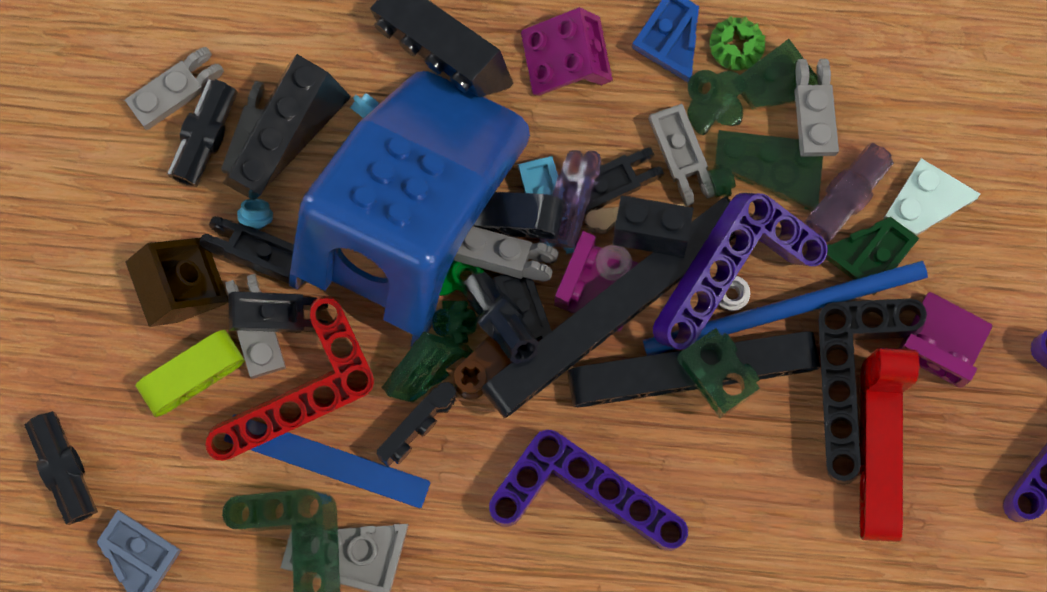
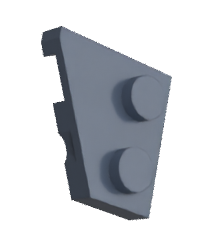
[97,510,182,592]

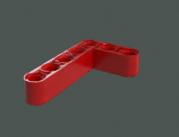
[205,296,374,461]
[859,348,919,542]

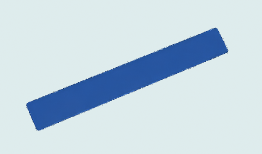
[224,414,430,508]

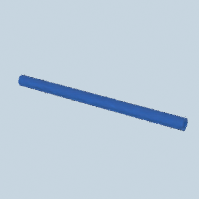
[643,261,928,356]

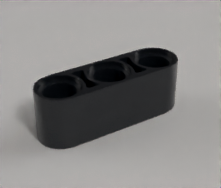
[473,192,566,239]

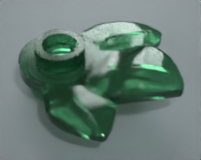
[687,70,748,135]

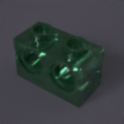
[677,328,760,419]

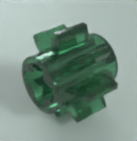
[432,301,477,344]

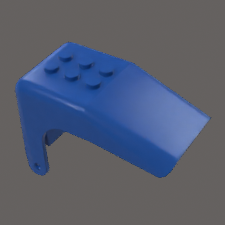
[289,71,530,350]

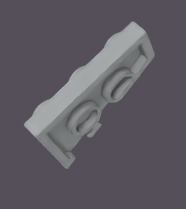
[280,524,409,592]

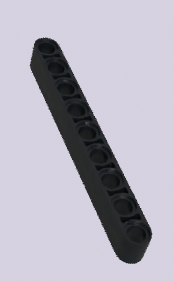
[481,196,736,419]

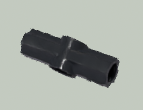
[167,79,238,187]
[462,272,539,365]
[24,411,98,525]

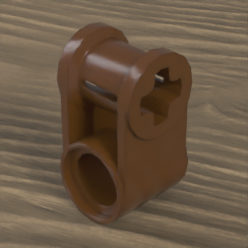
[454,336,512,400]

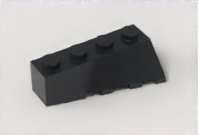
[370,0,514,98]
[223,54,351,201]

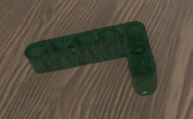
[222,489,340,592]

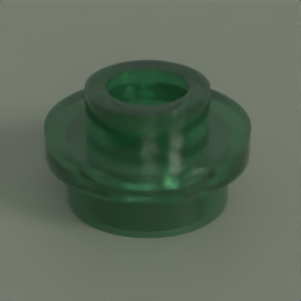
[707,163,736,198]

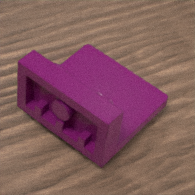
[521,7,613,96]
[554,231,639,332]
[898,292,992,388]

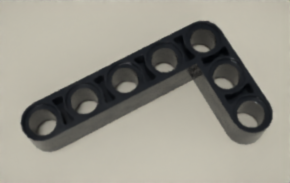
[819,298,927,485]

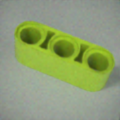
[136,330,245,417]

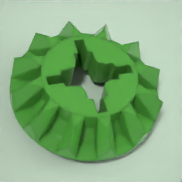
[710,16,765,70]

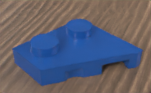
[632,0,699,83]

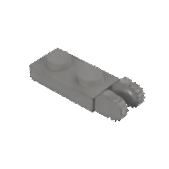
[125,47,224,130]
[794,59,839,157]
[648,104,715,206]
[454,226,559,282]
[225,274,286,379]

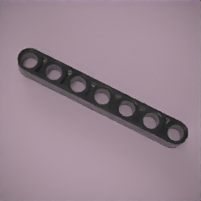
[567,331,820,408]

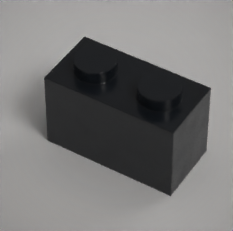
[613,195,694,258]

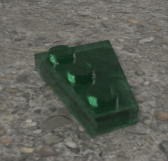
[714,130,823,213]

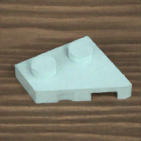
[883,158,980,236]

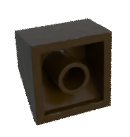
[125,238,229,327]

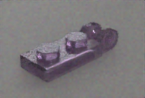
[540,150,602,248]

